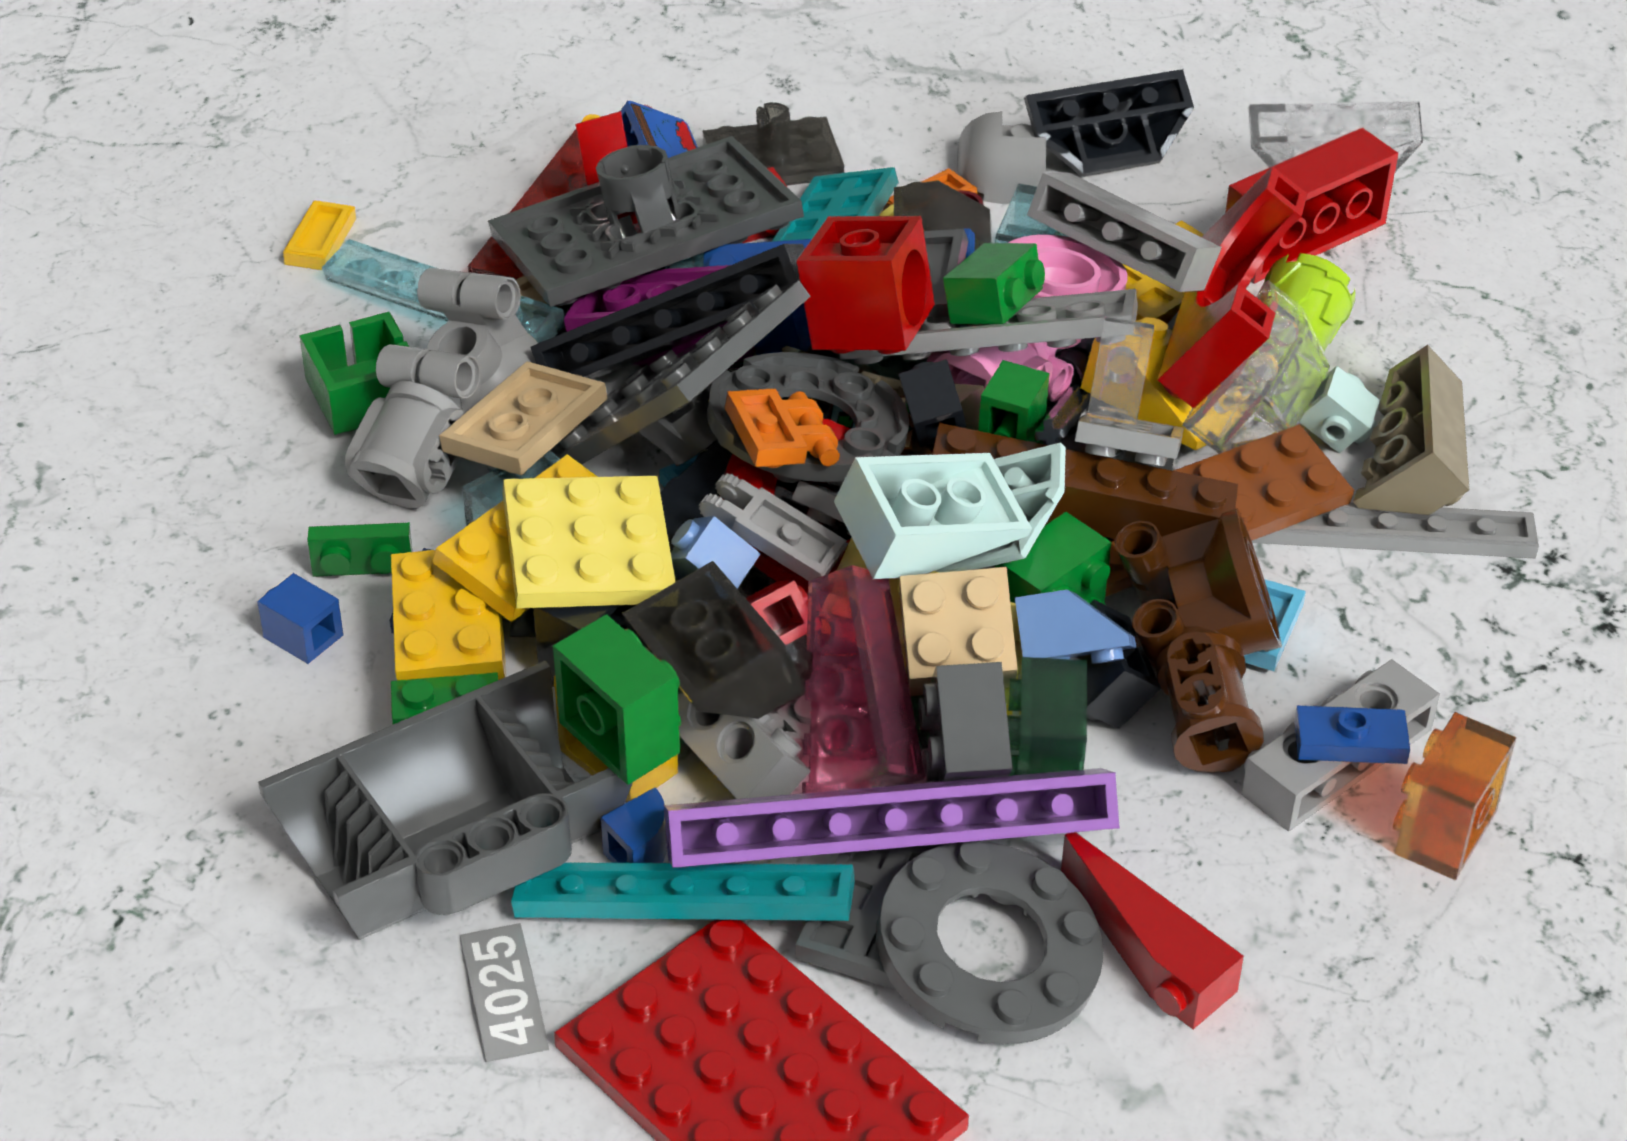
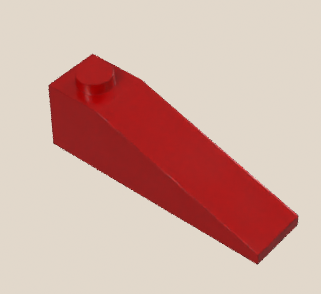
[1061,832,1244,1030]

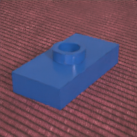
[1294,705,1411,764]

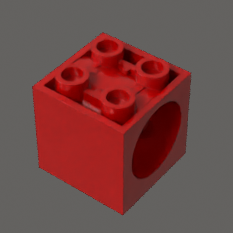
[796,216,935,355]

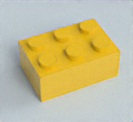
[391,550,507,680]

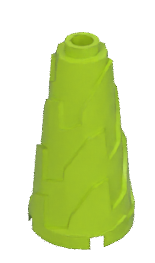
[1240,253,1356,419]

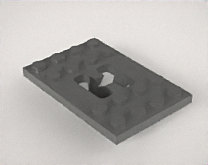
[488,136,804,307]
[526,280,811,478]

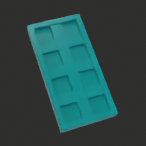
[772,167,899,241]

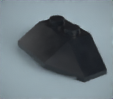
[1024,69,1194,177]

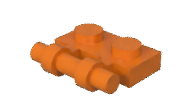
[725,388,840,468]

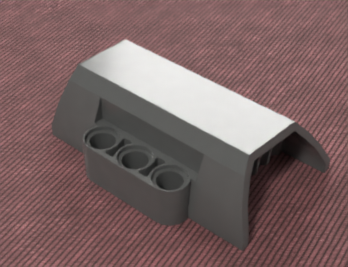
[258,661,633,940]

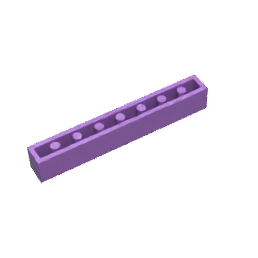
[664,768,1120,868]

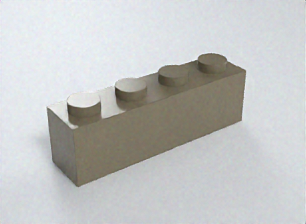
[1353,345,1469,515]

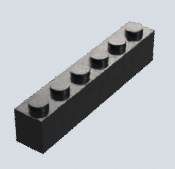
[530,244,805,379]

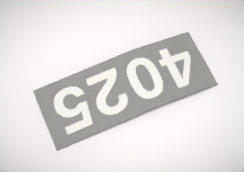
[460,923,549,1062]

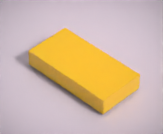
[283,200,356,271]

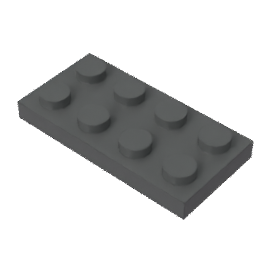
[795,786,949,990]

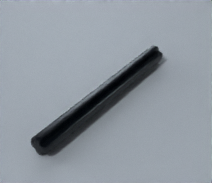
[1035,384,1091,446]

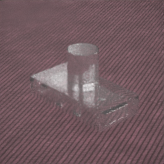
[1087,316,1154,425]

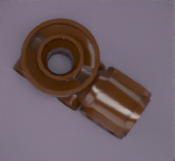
[1115,508,1282,772]

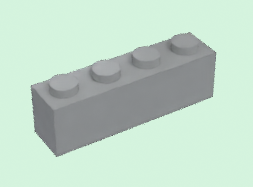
[1027,172,1222,292]

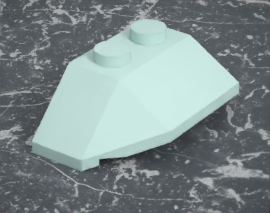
[936,442,1066,573]

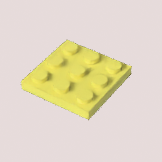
[502,476,677,608]

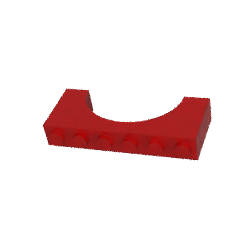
[1157,166,1308,408]

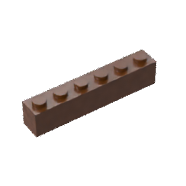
[932,423,1238,539]

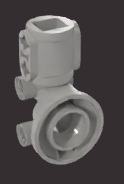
[345,268,538,508]

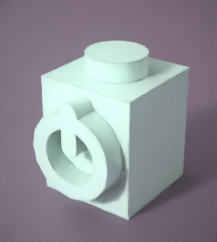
[1296,366,1380,453]

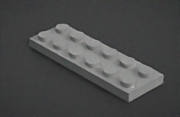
[839,289,1138,364]

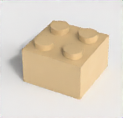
[899,567,1018,696]

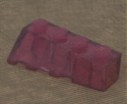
[802,565,926,793]

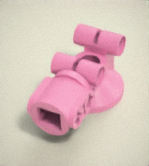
[926,235,1127,403]

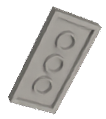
[1075,411,1184,466]

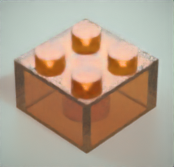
[1392,712,1517,881]

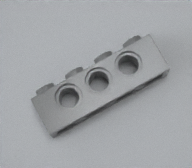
[646,627,811,799]
[1241,659,1440,831]

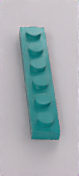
[511,862,855,921]

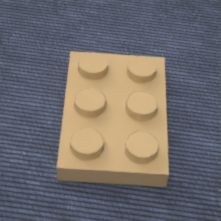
[439,361,607,475]

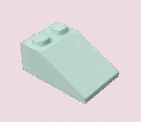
[834,453,1032,579]

